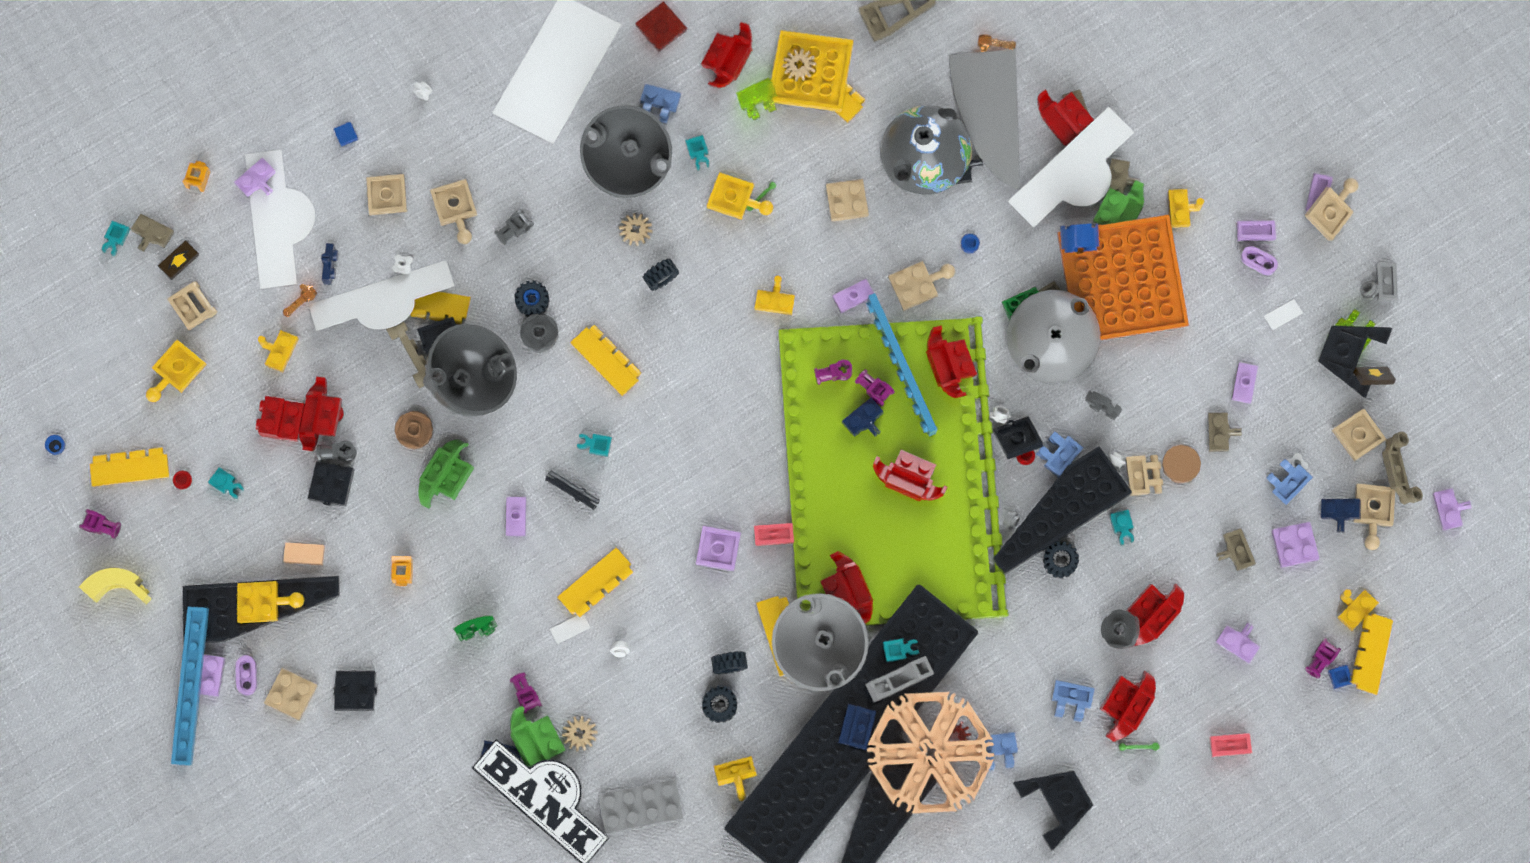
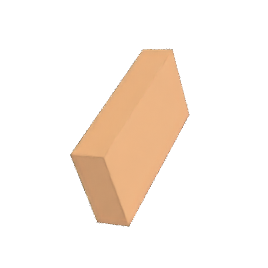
[283,542,325,565]

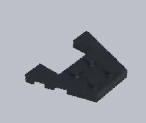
[1318,325,1393,398]
[1012,771,1093,851]

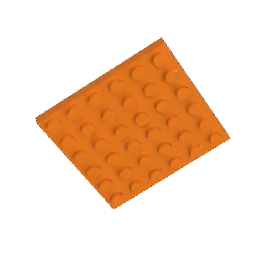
[1057,215,1189,341]

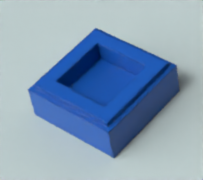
[334,121,359,147]
[1328,665,1352,690]

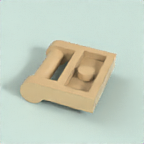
[167,281,217,330]

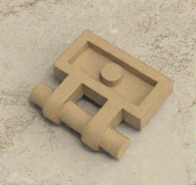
[1125,455,1163,496]

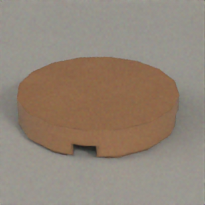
[394,411,433,450]
[1162,445,1201,484]

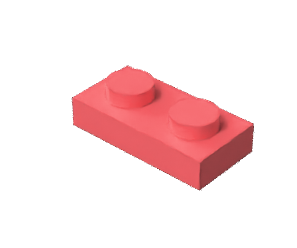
[754,523,794,546]
[1210,733,1252,757]

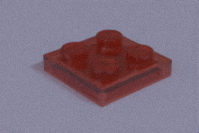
[635,1,687,52]

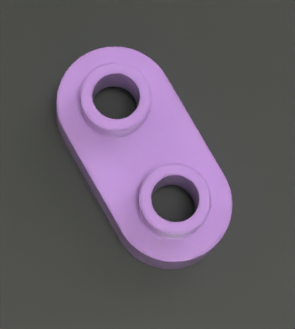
[1241,246,1278,275]
[236,655,257,696]

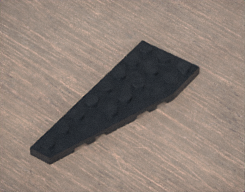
[993,446,1132,575]
[182,576,340,643]
[841,736,937,863]

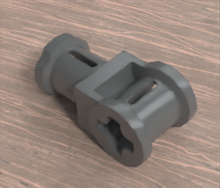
[494,209,534,245]
[316,440,357,462]

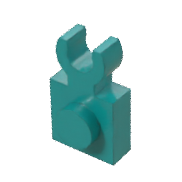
[685,135,709,170]
[101,221,131,256]
[577,433,612,457]
[208,467,245,499]
[1109,509,1134,546]
[883,639,919,662]

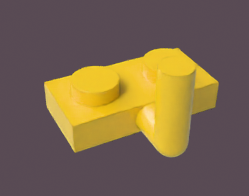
[1167,189,1204,228]
[755,275,795,315]
[258,330,299,373]
[1337,589,1379,631]
[713,756,757,801]

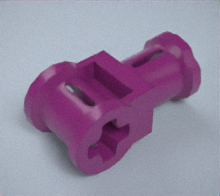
[814,359,852,385]
[855,369,895,407]
[79,509,121,539]
[1305,638,1341,679]
[509,672,542,714]

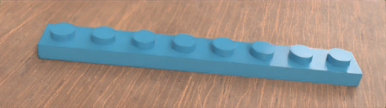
[866,293,937,437]
[171,607,209,766]

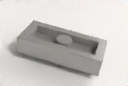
[1376,262,1398,301]

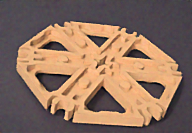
[867,692,994,814]

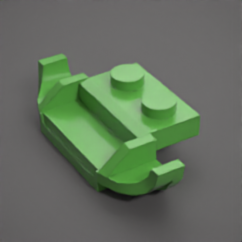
[1093,180,1144,225]
[418,439,474,509]
[510,706,566,767]

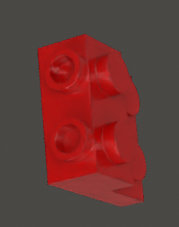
[256,396,305,442]

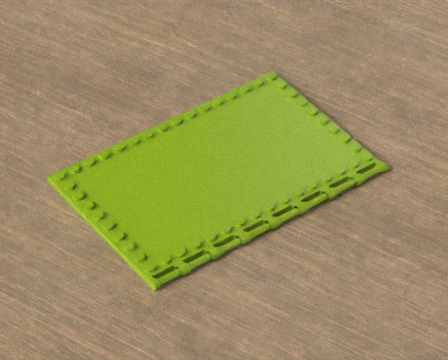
[778,316,1009,626]

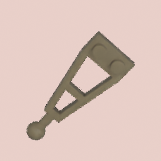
[858,0,936,42]

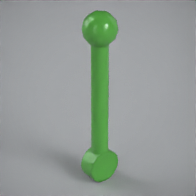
[746,182,776,211]
[1119,743,1160,751]

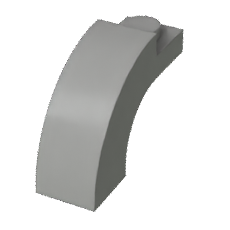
[866,656,934,702]

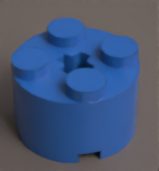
[1060,223,1100,253]

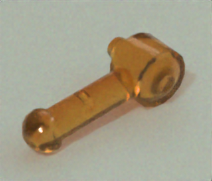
[978,34,1016,52]
[283,283,318,317]

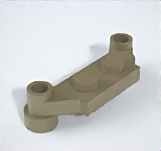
[386,321,426,389]
[1382,431,1423,505]

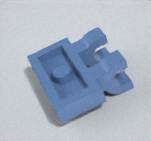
[640,84,681,123]
[1036,431,1083,478]
[1266,459,1313,505]
[1052,680,1095,722]
[976,732,1018,771]

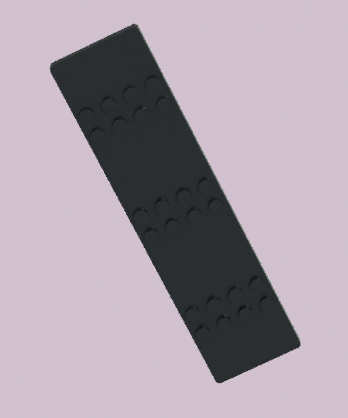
[724,585,978,863]

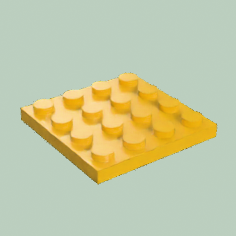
[768,30,854,112]

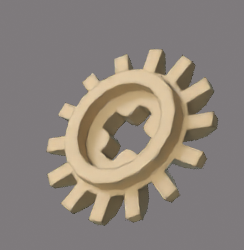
[783,49,816,81]
[619,213,653,246]
[562,716,598,751]

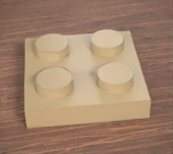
[366,174,407,215]
[826,179,869,222]
[1332,409,1387,462]
[264,668,318,721]

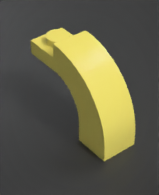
[79,568,151,605]

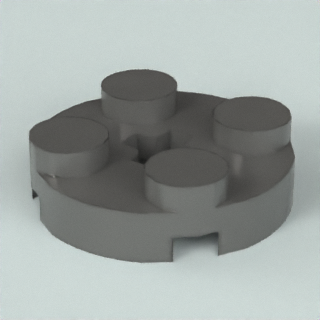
[520,314,559,353]
[1085,390,1122,420]
[1101,609,1140,649]

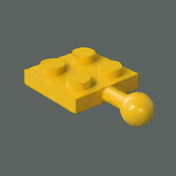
[707,172,774,220]
[146,340,207,402]
[237,581,304,623]

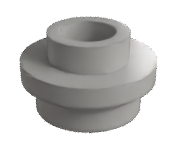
[1360,281,1379,300]
[1003,511,1020,530]

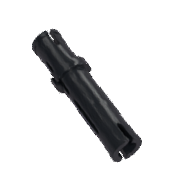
[545,470,600,510]

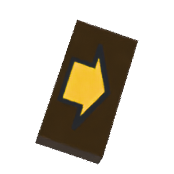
[158,240,199,280]
[1353,367,1396,385]

